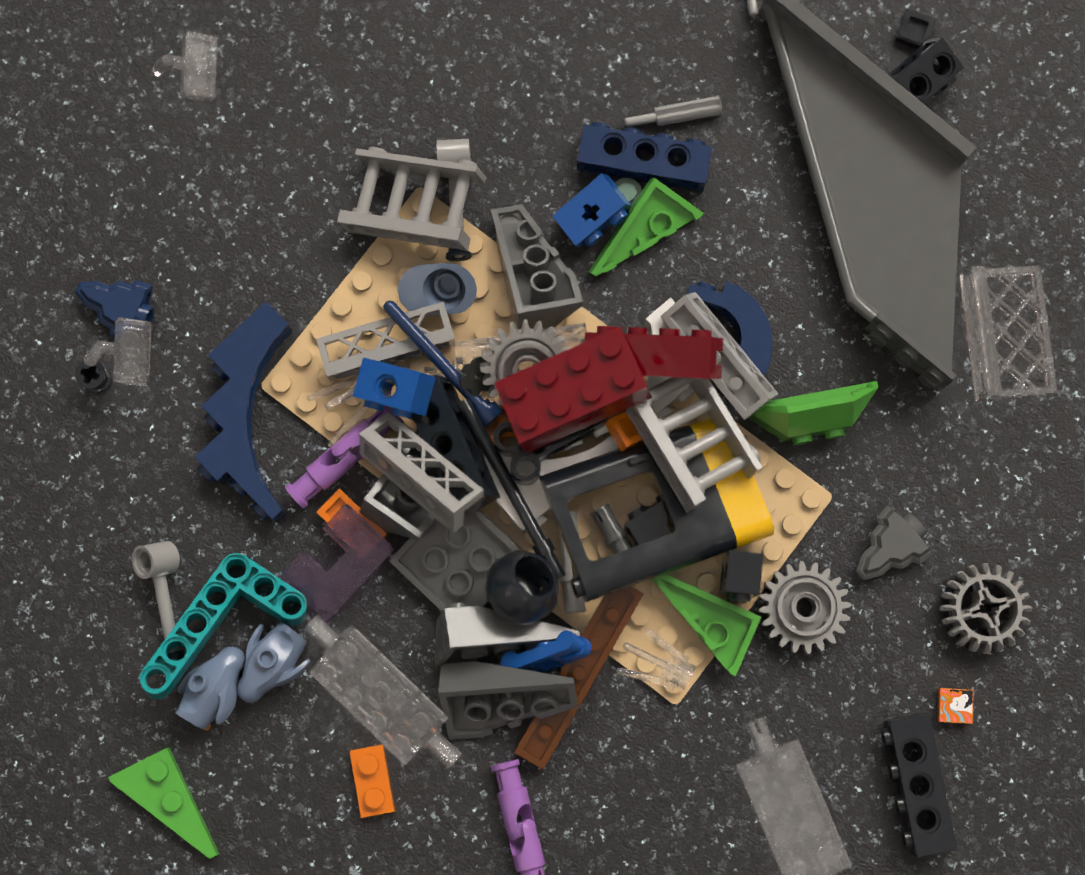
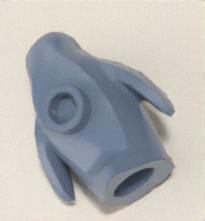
[237,622,310,703]
[175,647,245,731]

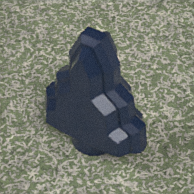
[75,280,155,344]

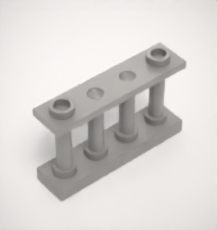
[337,147,486,251]
[626,377,763,513]

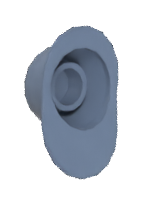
[397,263,477,316]

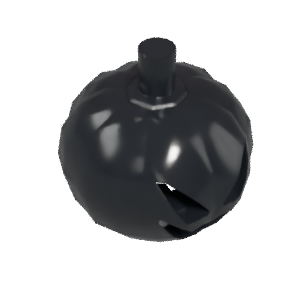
[485,550,559,625]

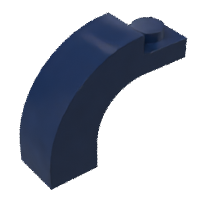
[687,281,772,377]

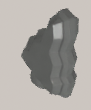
[855,505,933,580]

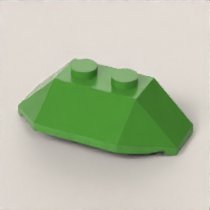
[748,381,878,445]

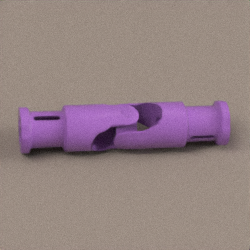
[285,405,404,509]
[490,759,546,875]

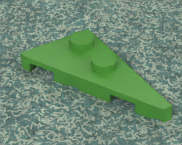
[588,177,703,277]
[652,574,761,676]
[108,747,219,859]

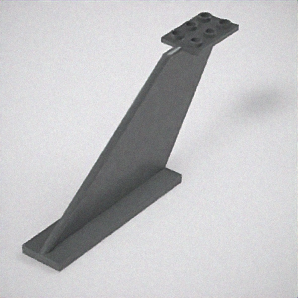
[758,0,977,391]

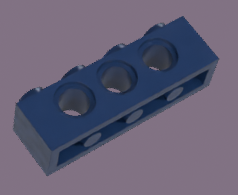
[577,122,712,192]

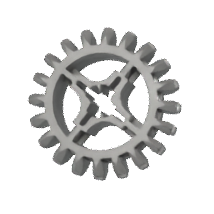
[939,563,1032,654]

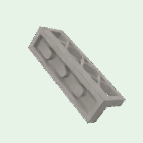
[660,292,778,420]
[316,301,456,382]
[359,412,484,533]

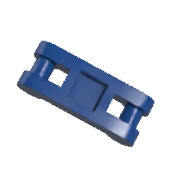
[501,630,592,673]

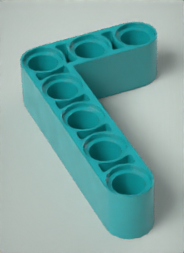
[140,553,307,699]

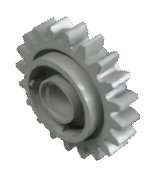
[480,319,570,406]
[757,561,852,654]

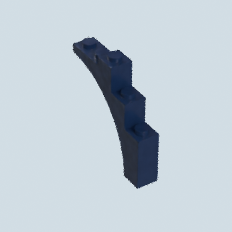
[195,302,293,522]

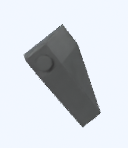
[491,204,583,332]
[359,411,452,540]
[434,603,580,668]
[438,661,578,740]

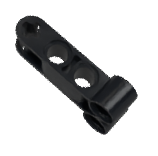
[493,410,626,486]

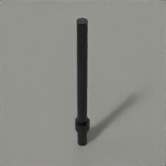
[457,398,566,579]

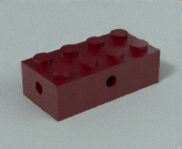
[494,326,653,453]

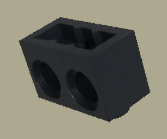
[888,37,964,106]
[719,550,763,604]

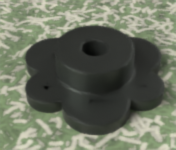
[460,356,492,396]

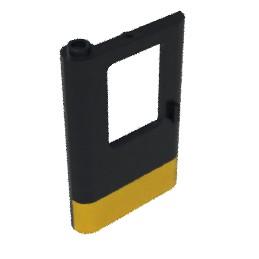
[539,418,774,602]

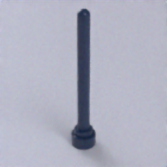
[383,300,504,428]

